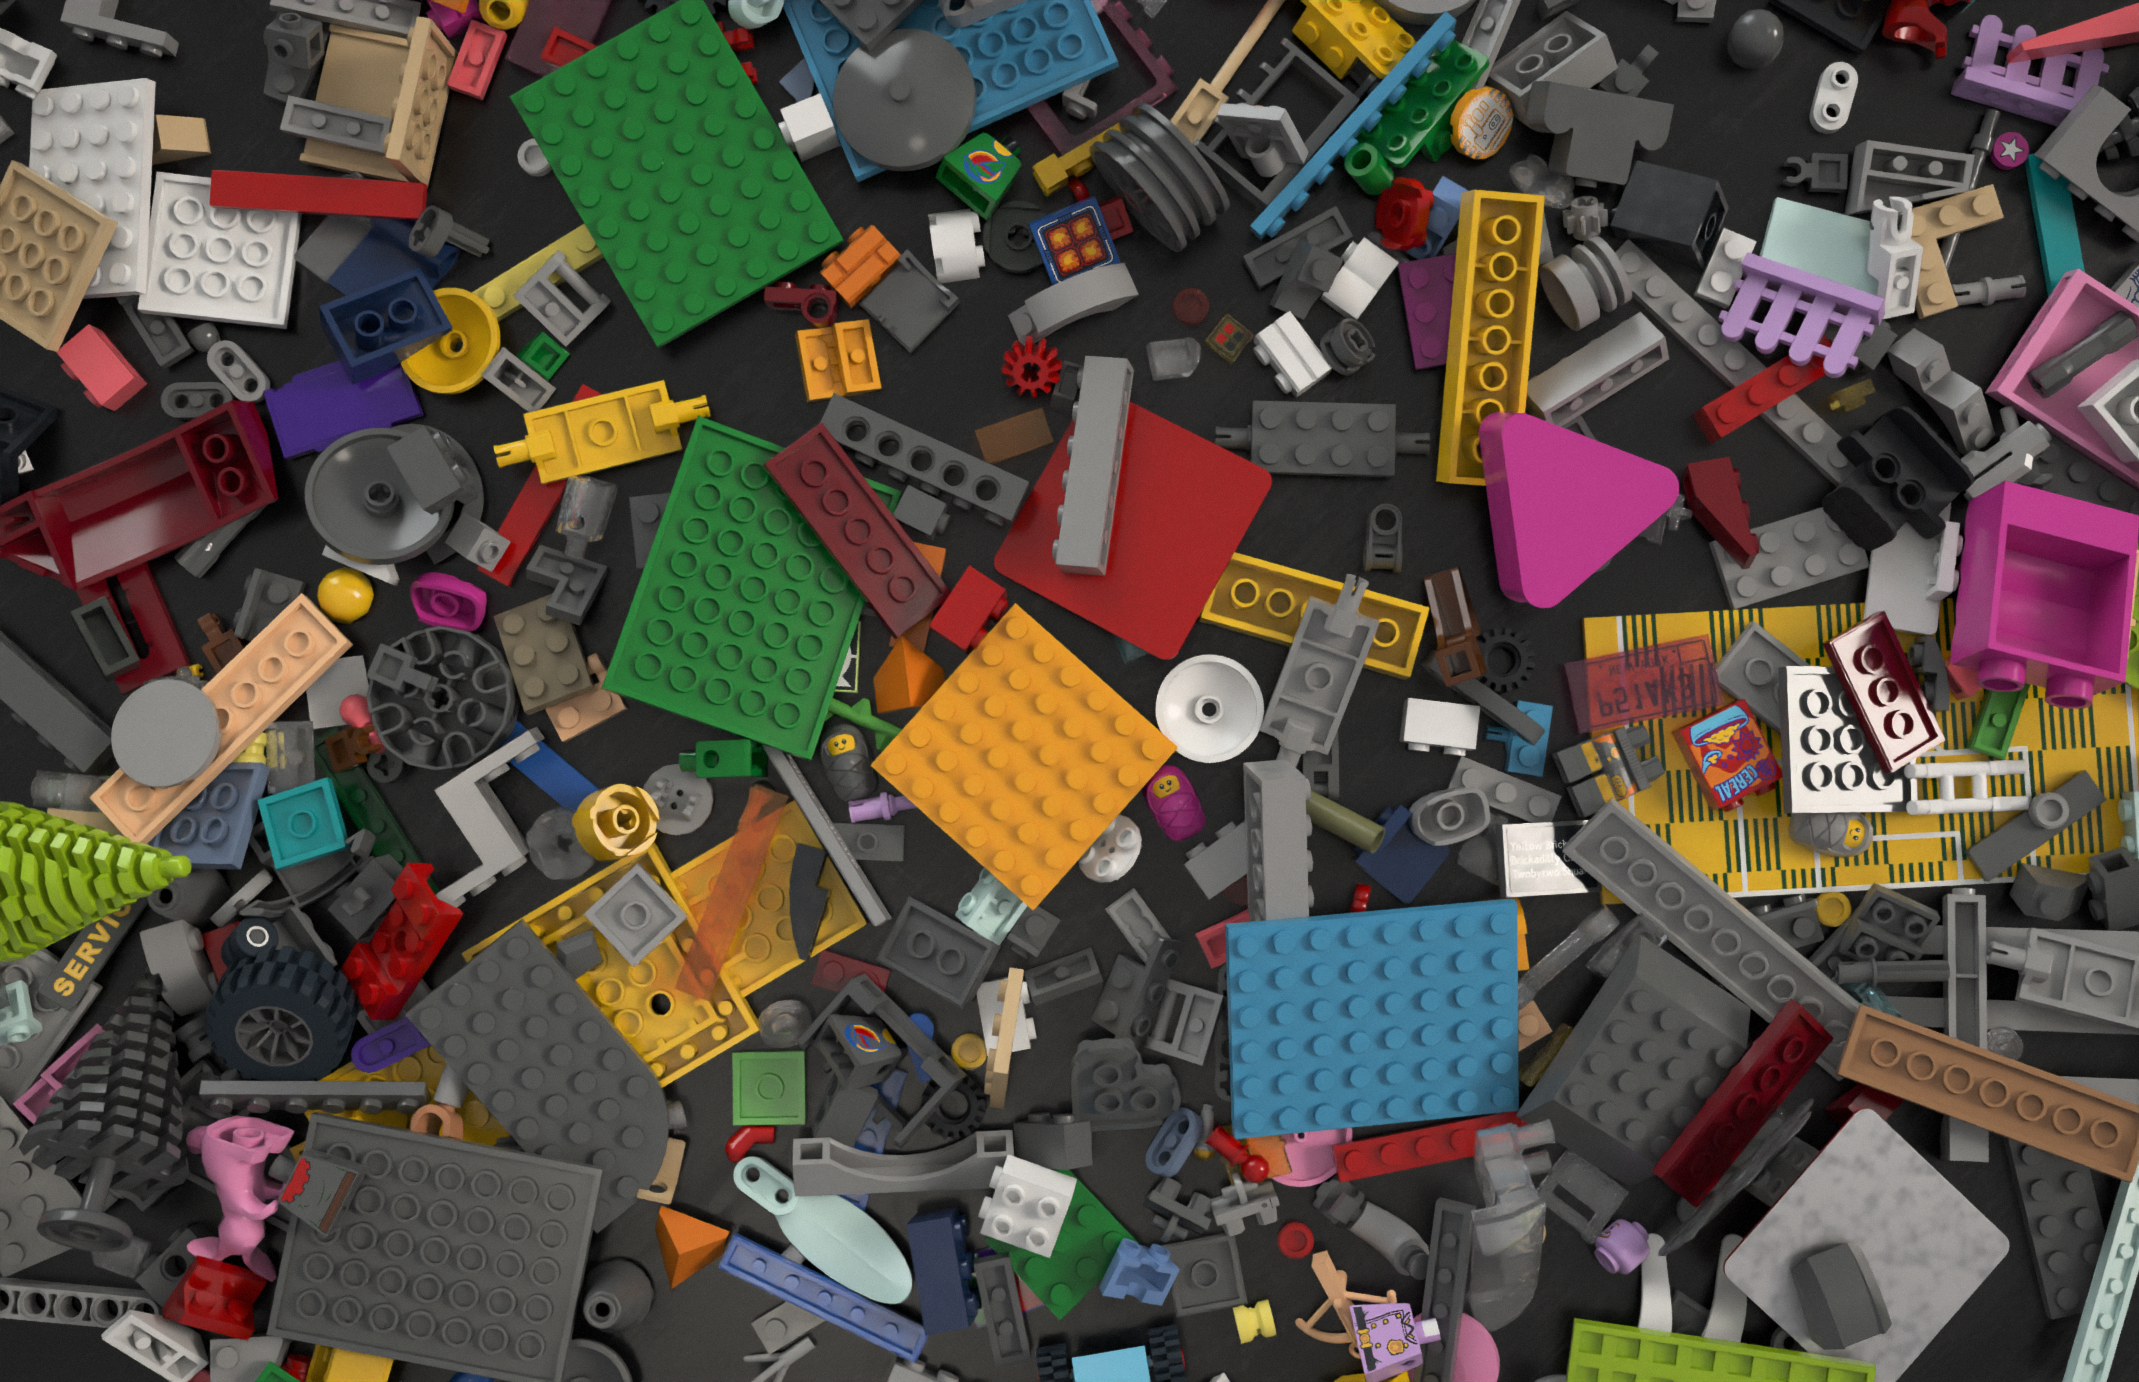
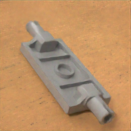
[1260,574,1379,768]
[1986,928,2139,1032]

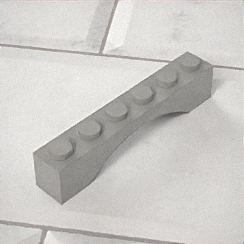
[793,1130,1014,1197]

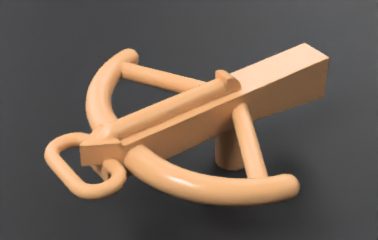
[1295,1250,1397,1359]

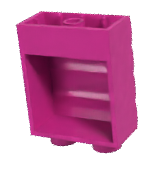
[1951,481,2139,709]

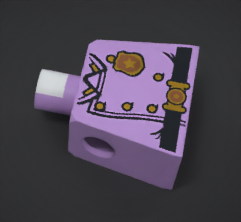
[1349,1303,1441,1382]

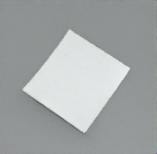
[306,655,369,729]

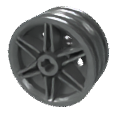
[1089,103,1230,252]

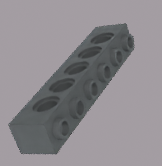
[820,393,1030,527]

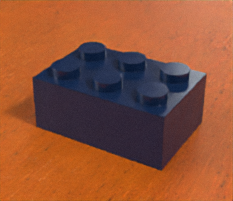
[906,1206,982,1335]

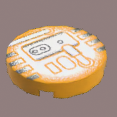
[1450,86,1513,159]

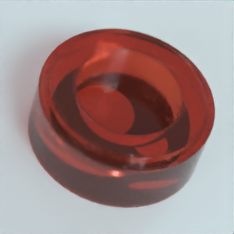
[1173,288,1209,325]

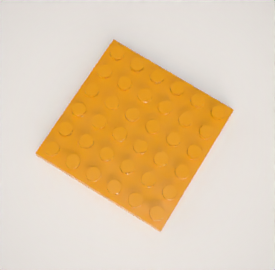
[870,603,1178,910]

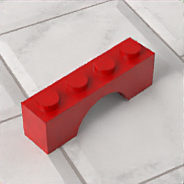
[1692,334,1831,444]

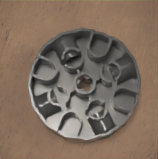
[366,626,521,772]

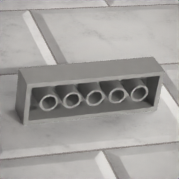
[1243,759,1314,922]

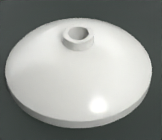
[1156,655,1264,763]

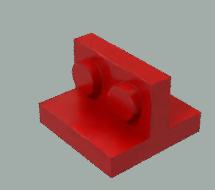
[162,1255,267,1341]

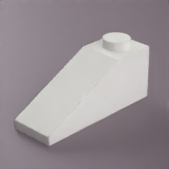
[101,1310,209,1382]

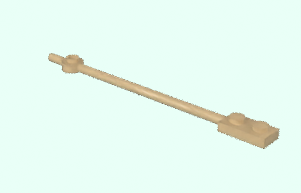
[1171,0,1285,144]

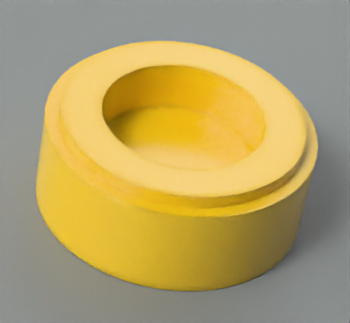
[1815,892,1851,927]
[951,1033,987,1070]

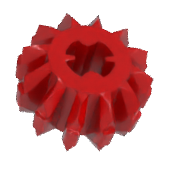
[1001,335,1062,398]

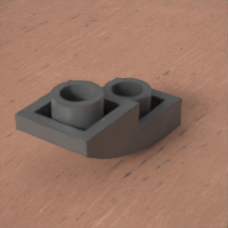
[1908,636,1949,713]

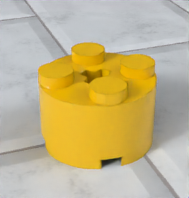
[572,784,659,861]

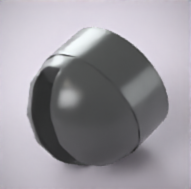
[187,322,220,352]

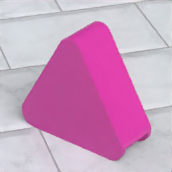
[1478,412,1679,608]

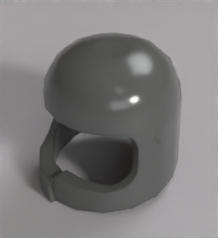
[1727,9,1784,70]

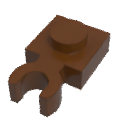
[324,726,381,773]

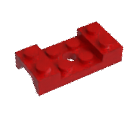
[341,863,463,1020]

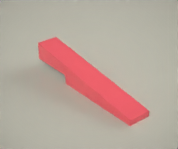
[2006,3,2139,64]

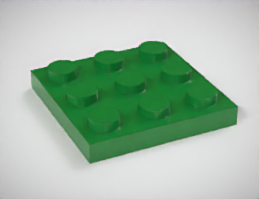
[984,1169,1138,1320]

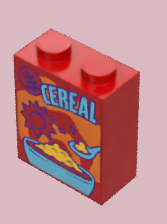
[1671,699,1783,812]

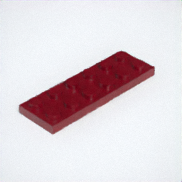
[763,422,951,639]
[1652,999,1834,1209]

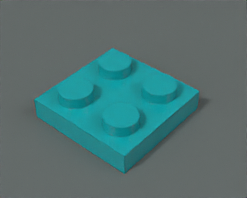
[257,777,351,871]

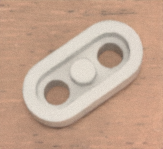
[1809,62,1858,134]

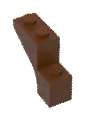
[1424,566,1487,687]

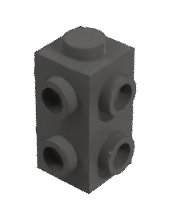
[2086,847,2139,931]

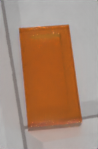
[975,407,1054,464]

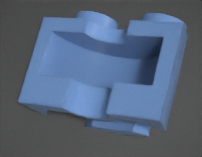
[1099,1238,1180,1306]

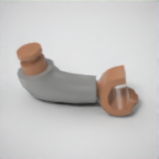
[410,1063,470,1140]

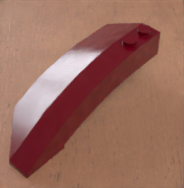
[0,400,278,590]

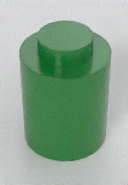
[1345,143,1394,195]

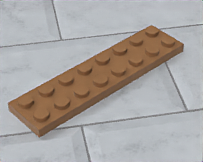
[1835,1004,2139,1183]

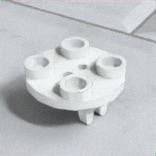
[1078,814,1142,883]

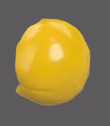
[317,567,374,624]

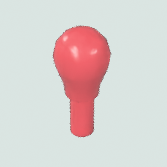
[339,694,386,754]

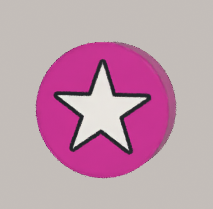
[1989,132,2029,170]

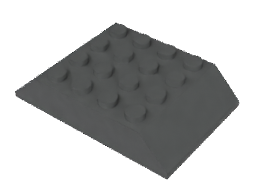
[1516,933,1751,1188]

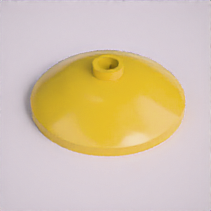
[400,288,500,395]

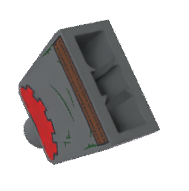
[268,1149,369,1237]

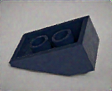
[319,267,452,385]

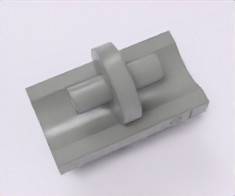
[1211,1172,1280,1237]

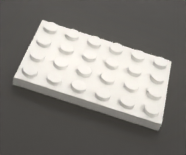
[29,78,156,299]

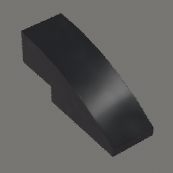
[789,843,832,961]

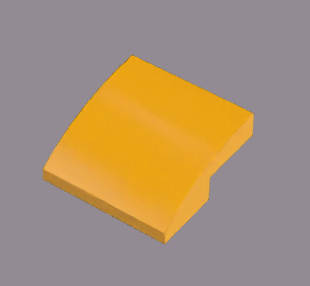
[795,319,881,403]

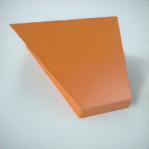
[873,635,946,714]
[655,1206,729,1289]

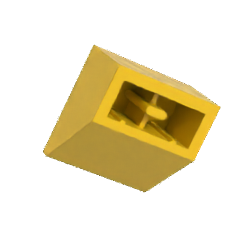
[305,1344,395,1382]

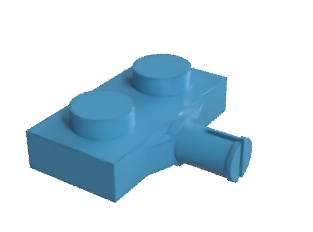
[1484,700,1553,777]

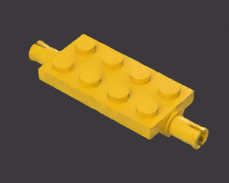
[493,380,711,485]

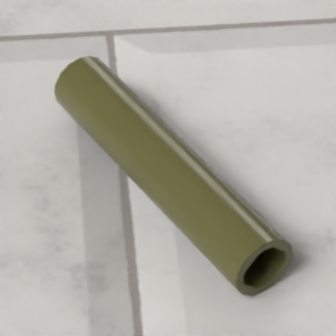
[1306,790,1386,854]

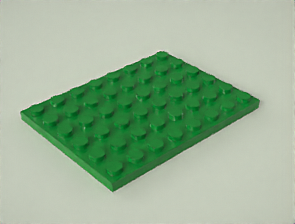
[509,0,844,348]
[601,416,902,761]

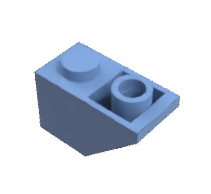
[1405,176,1468,260]

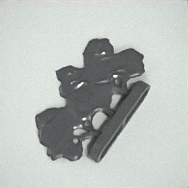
[1658,1098,1814,1256]

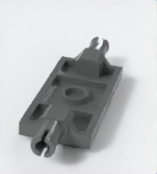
[1215,401,1430,478]

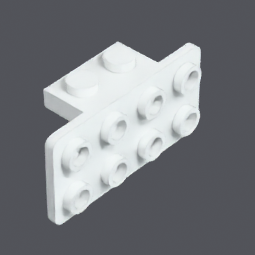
[1863,493,1963,636]

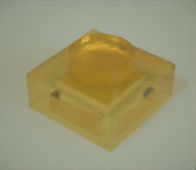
[1827,379,1876,412]

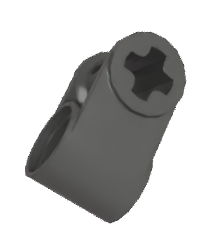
[1363,503,1403,573]

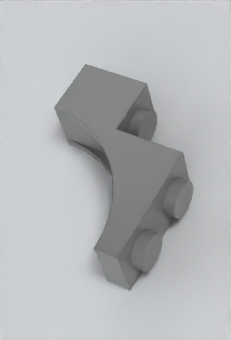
[1887,328,1996,455]

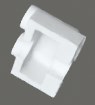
[0,28,57,100]
[928,209,985,283]

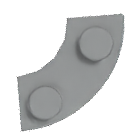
[140,919,218,1016]

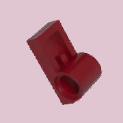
[764,282,839,329]

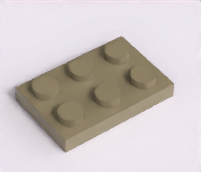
[493,593,595,715]

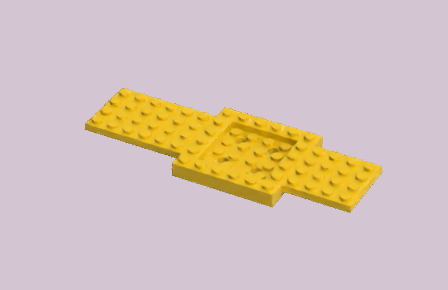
[304,800,869,1146]

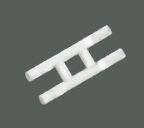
[1904,759,2029,815]

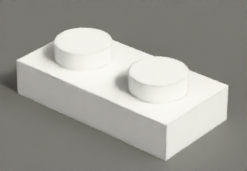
[1694,228,1757,309]

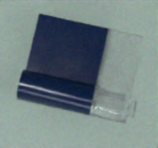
[294,172,461,296]

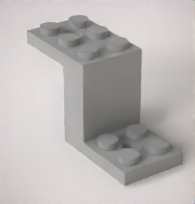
[434,727,545,907]

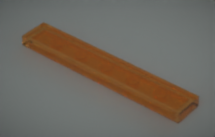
[675,784,789,1001]

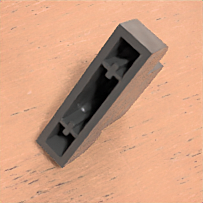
[1527,81,1674,188]

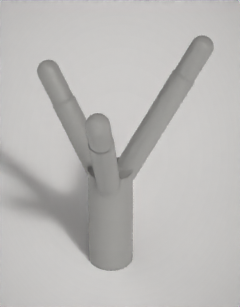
[743,1335,815,1382]

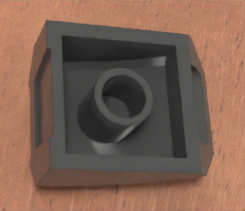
[1791,1242,1892,1350]

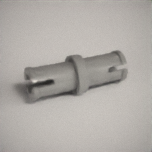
[1951,275,2026,306]

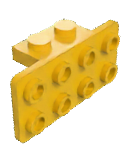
[1292,0,1417,80]

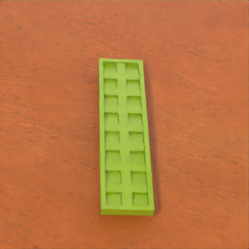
[1565,1318,1876,1382]

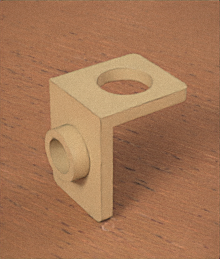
[635,1138,686,1204]

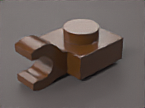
[197,613,246,674]

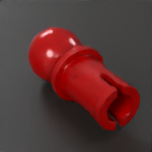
[1205,1125,1270,1183]

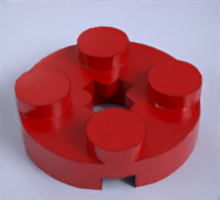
[1375,177,1434,251]

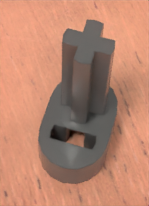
[409,205,490,258]

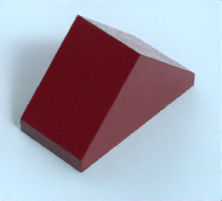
[1825,1083,1904,1127]

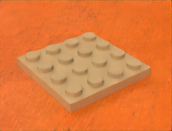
[0,160,118,352]

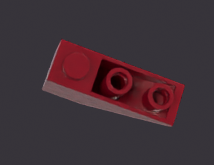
[1681,457,1759,569]

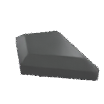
[556,930,603,980]

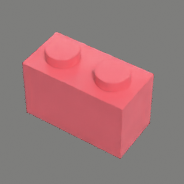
[56,324,147,411]

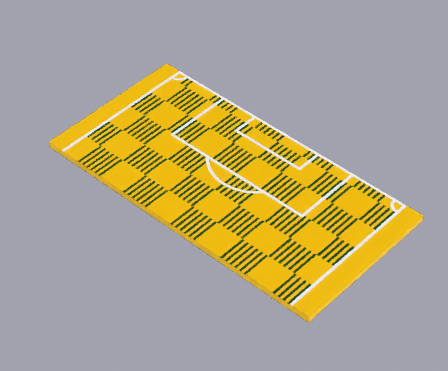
[1582,598,2139,905]

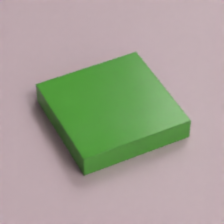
[732,1050,807,1126]

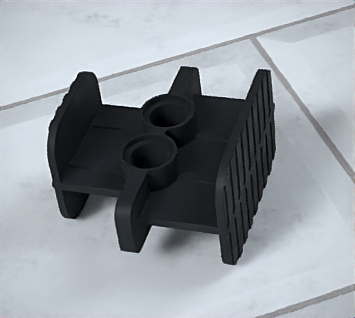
[1822,406,1974,551]

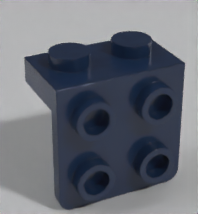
[1351,804,1450,903]

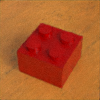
[929,565,1009,655]

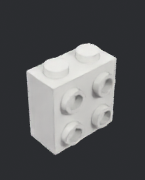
[978,1154,1077,1258]

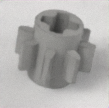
[1563,196,1609,241]

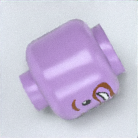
[1594,1219,1650,1274]

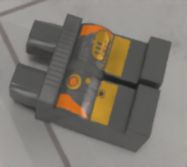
[1552,725,1665,817]

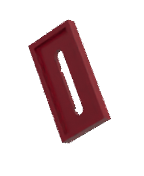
[76,562,192,695]

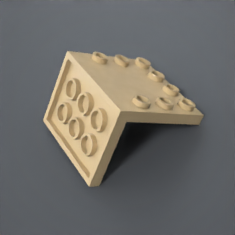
[299,16,458,188]

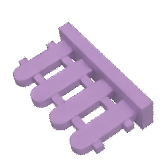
[1951,15,2109,126]
[1718,252,1885,378]

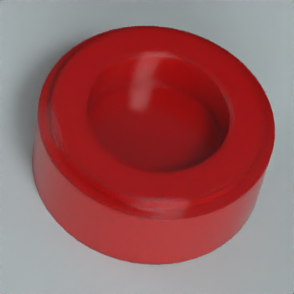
[1277,1221,1314,1259]

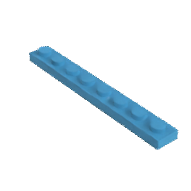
[1250,11,1456,242]

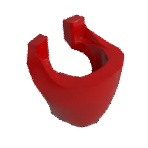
[1882,0,1971,60]

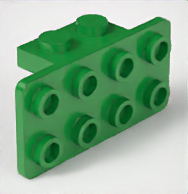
[1355,39,1490,168]

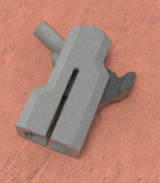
[1961,406,2053,503]

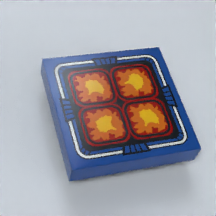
[1028,195,1121,286]

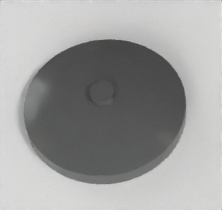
[833,28,977,171]
[305,428,454,565]

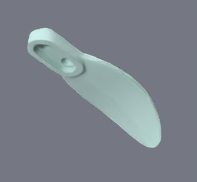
[733,1156,913,1304]

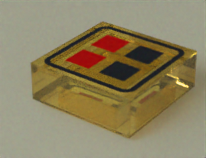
[1204,313,1255,364]

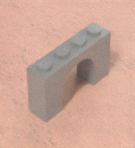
[2034,84,2139,243]

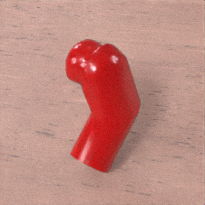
[725,1125,775,1163]

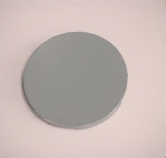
[111,679,222,789]

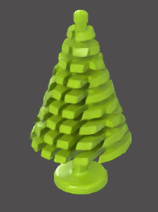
[0,801,192,962]

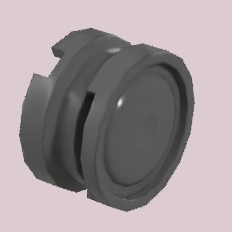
[1320,318,1376,376]

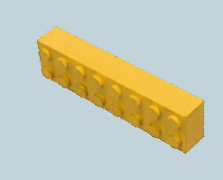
[1436,190,1545,486]

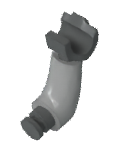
[1312,1175,1429,1280]

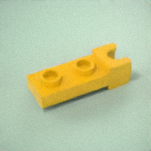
[1032,123,1121,197]

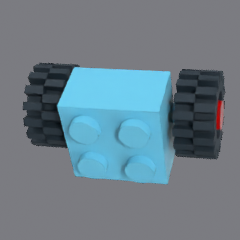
[1036,1324,1186,1382]

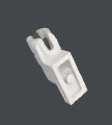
[1866,196,1923,319]

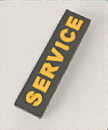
[38,897,148,1012]

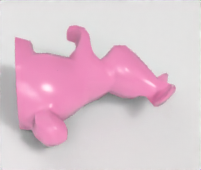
[186,1115,295,1282]

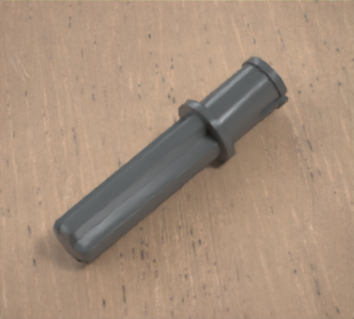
[1835,958,1950,987]

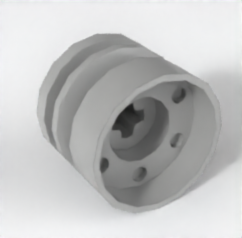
[1539,235,1632,331]

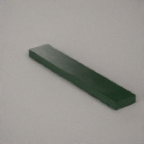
[306,726,441,894]

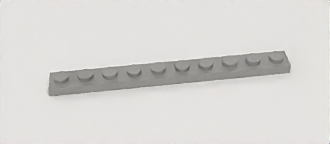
[1615,239,1882,487]

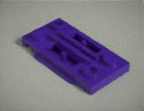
[263,361,424,460]

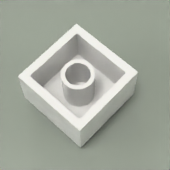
[2077,359,2139,462]

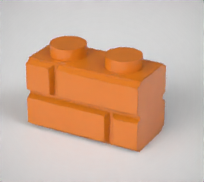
[820,225,901,309]

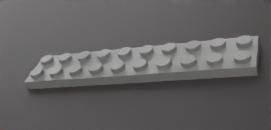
[1562,798,1861,1081]

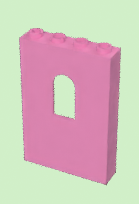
[1985,269,2139,491]

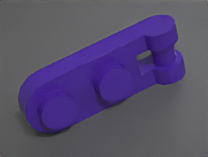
[351,1017,431,1073]

